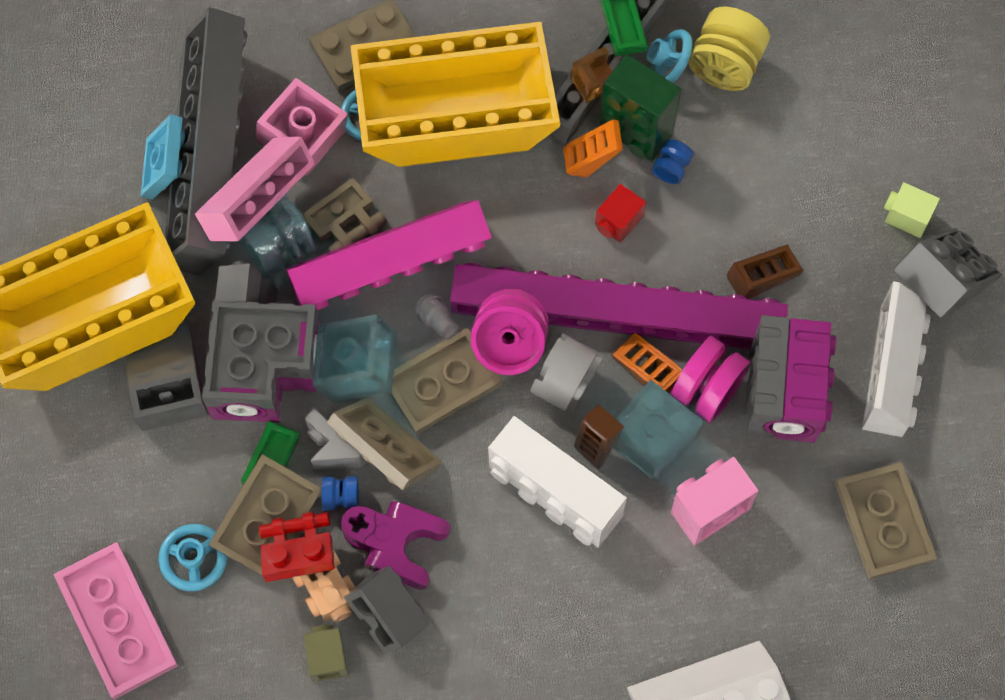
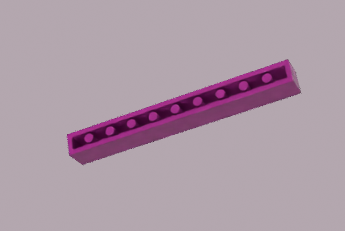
[450,263,788,350]

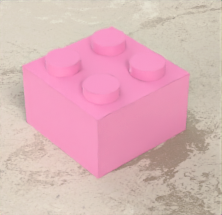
[255,78,348,176]
[671,457,759,546]

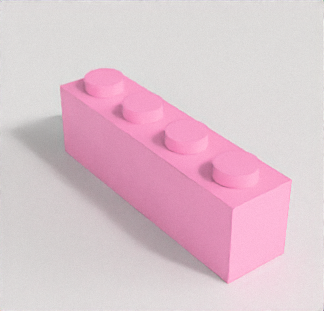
[195,136,315,241]

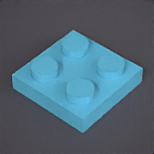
[140,114,185,200]

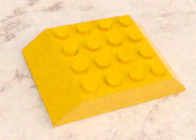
[350,22,560,167]
[0,202,196,391]

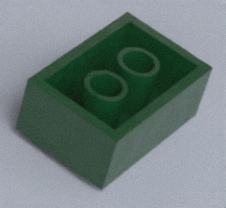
[600,54,682,162]

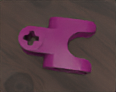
[341,501,451,590]

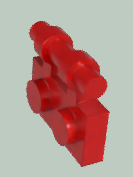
[259,511,335,582]

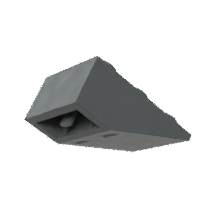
[894,229,1002,318]
[125,322,208,431]

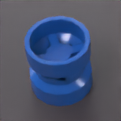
[651,139,694,184]
[322,476,359,511]

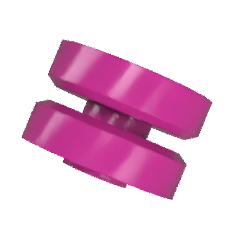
[471,289,549,375]
[670,336,752,424]

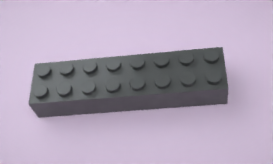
[165,7,247,275]

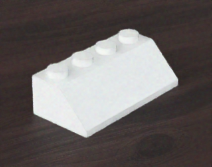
[862,281,931,437]
[627,641,790,700]

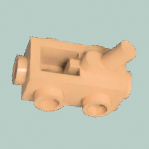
[292,549,355,623]

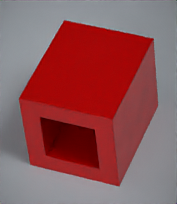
[595,183,646,243]

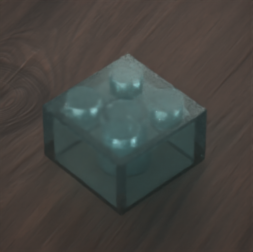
[312,314,397,402]
[613,379,704,483]

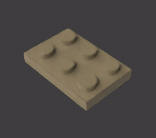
[309,0,416,93]
[381,327,503,435]
[327,397,442,490]
[208,454,322,577]
[835,462,937,580]

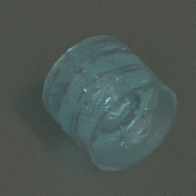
[240,195,316,279]

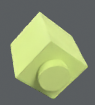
[884,182,940,238]

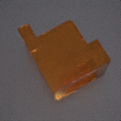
[570,46,613,103]

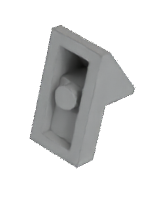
[305,409,366,470]

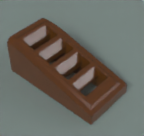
[727,244,804,299]
[574,404,624,469]

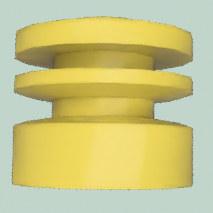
[688,6,770,91]

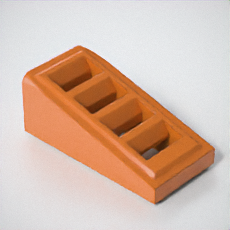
[563,120,623,178]
[612,333,682,401]

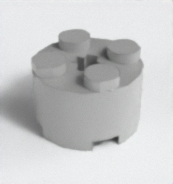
[530,333,604,414]

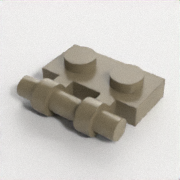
[301,178,387,252]

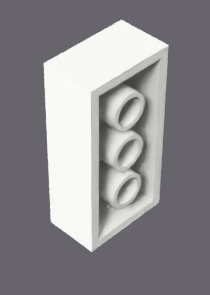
[488,416,627,548]

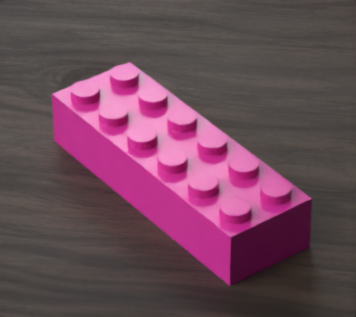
[285,200,492,310]

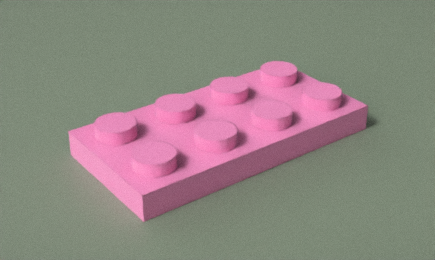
[53,542,178,700]

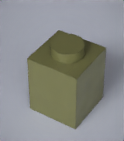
[304,625,348,683]

